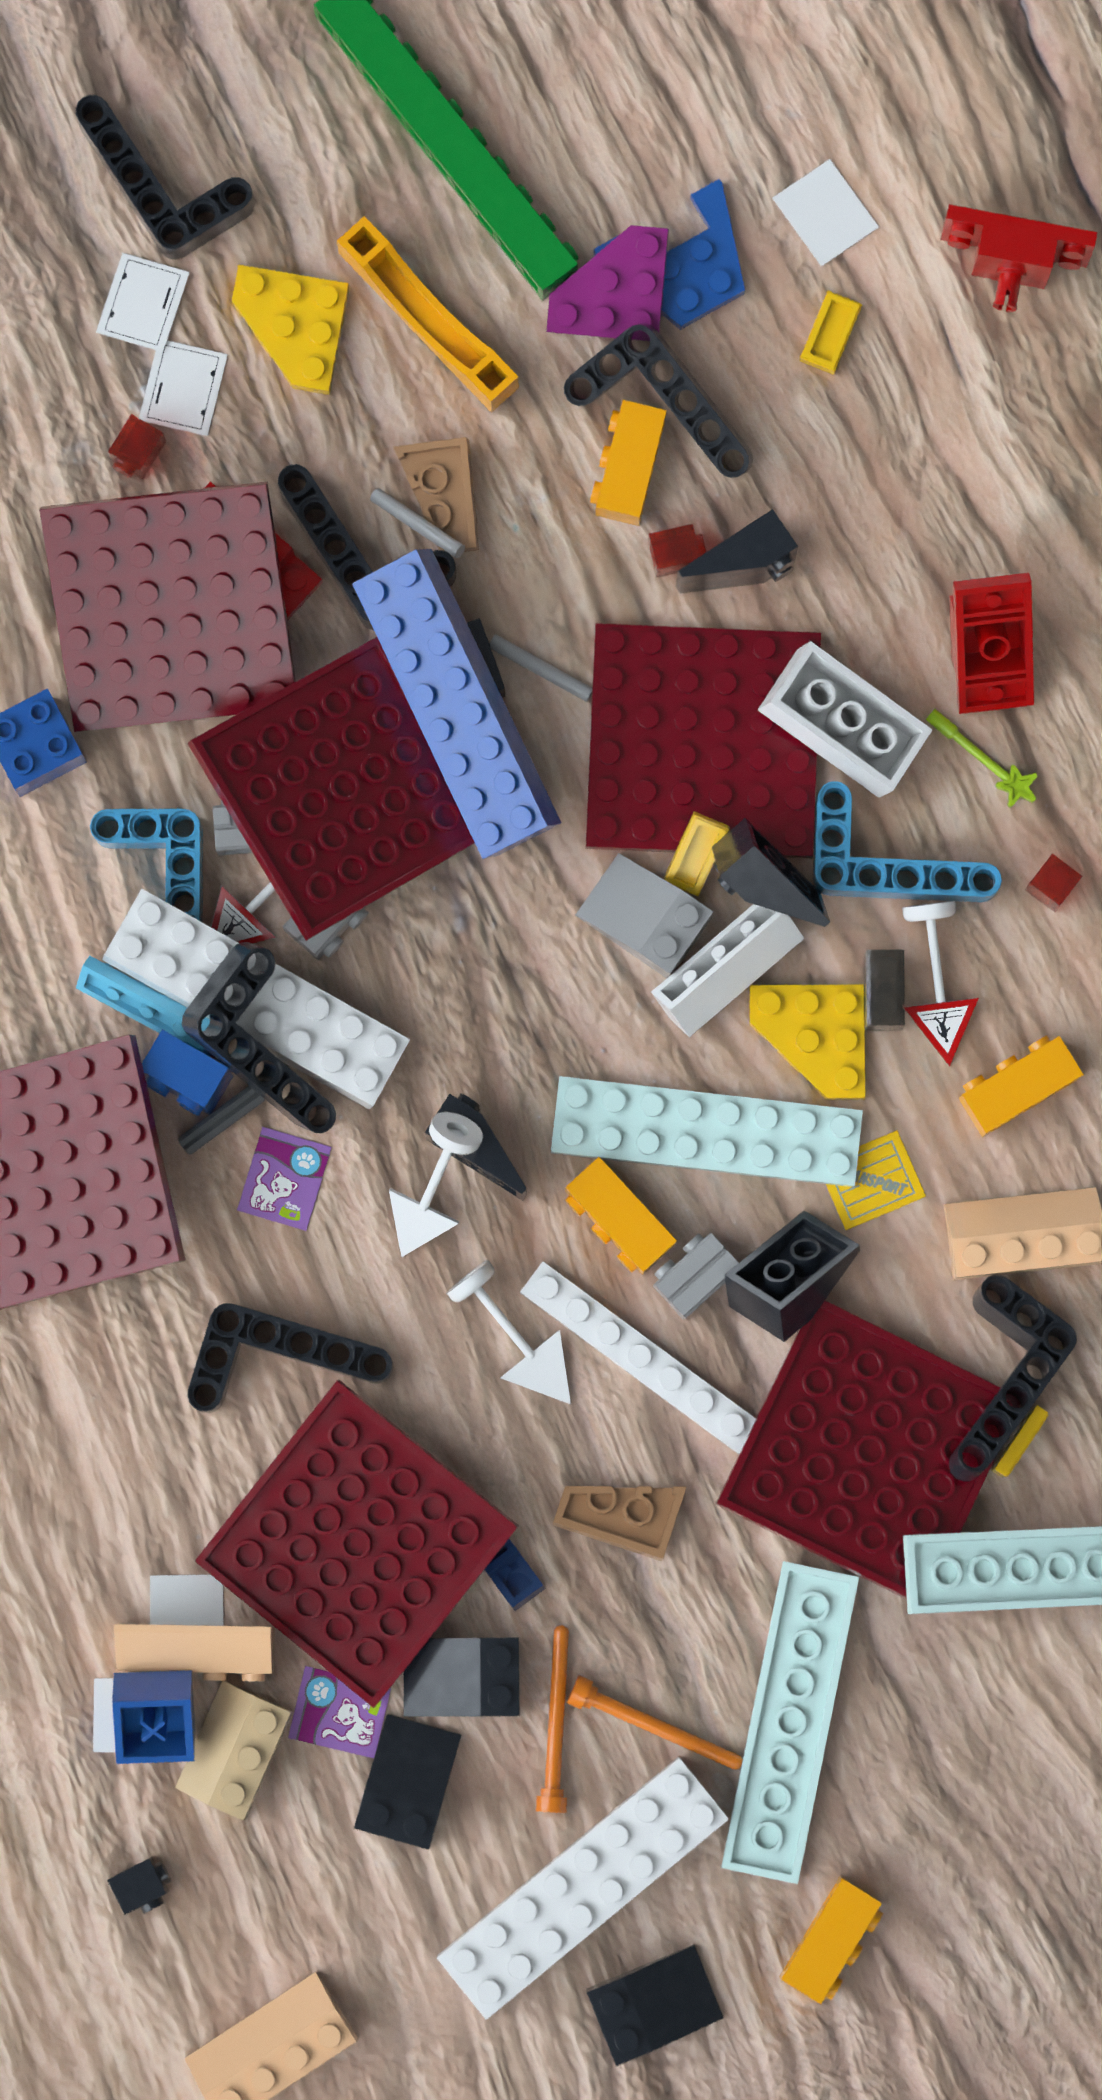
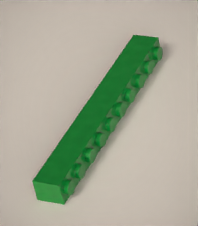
[313,0,579,301]

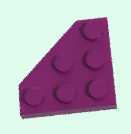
[546,225,669,341]

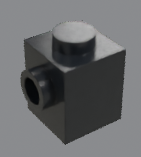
[107,1857,172,1915]

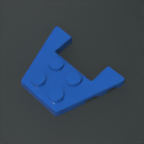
[593,178,745,330]

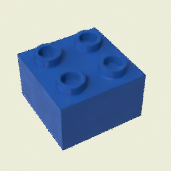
[0,688,87,797]
[142,1029,234,1117]
[112,1670,196,1764]

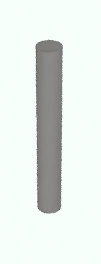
[370,488,465,558]
[489,634,592,702]

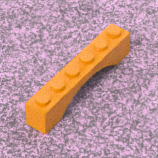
[337,216,519,413]

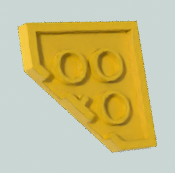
[232,265,349,395]
[749,984,865,1100]

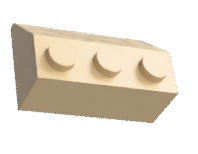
[175,1681,293,1821]

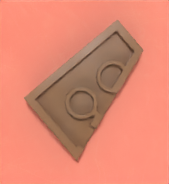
[393,437,479,552]
[552,1486,686,1561]

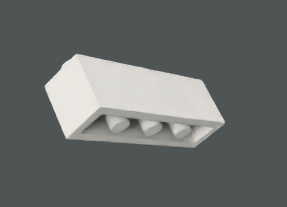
[651,904,804,1037]

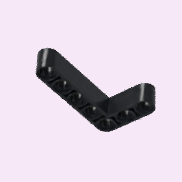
[75,95,254,260]
[564,323,753,478]
[278,464,456,630]
[182,942,336,1133]
[949,1275,1077,1482]
[187,1303,393,1413]

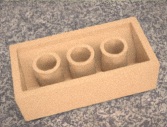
[944,1187,1102,1281]
[114,1624,275,1681]
[184,1972,358,2100]

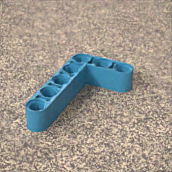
[813,781,1002,902]
[90,809,203,923]

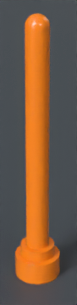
[536,1625,569,1813]
[567,1675,743,1770]

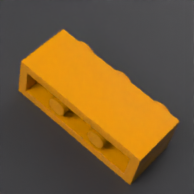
[590,400,667,526]
[959,1035,1084,1138]
[565,1157,677,1275]
[779,1876,883,2004]

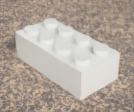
[758,641,932,798]

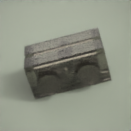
[863,950,905,1031]

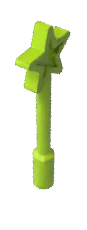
[926,709,1037,808]

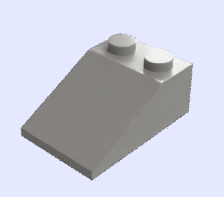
[575,853,713,978]

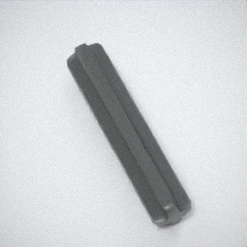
[178,1086,265,1154]

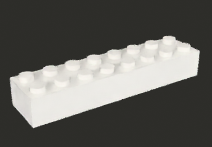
[102,889,410,1109]
[437,1757,729,2020]

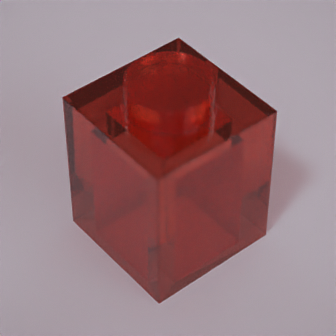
[108,414,166,479]
[648,524,706,578]
[1025,853,1083,913]

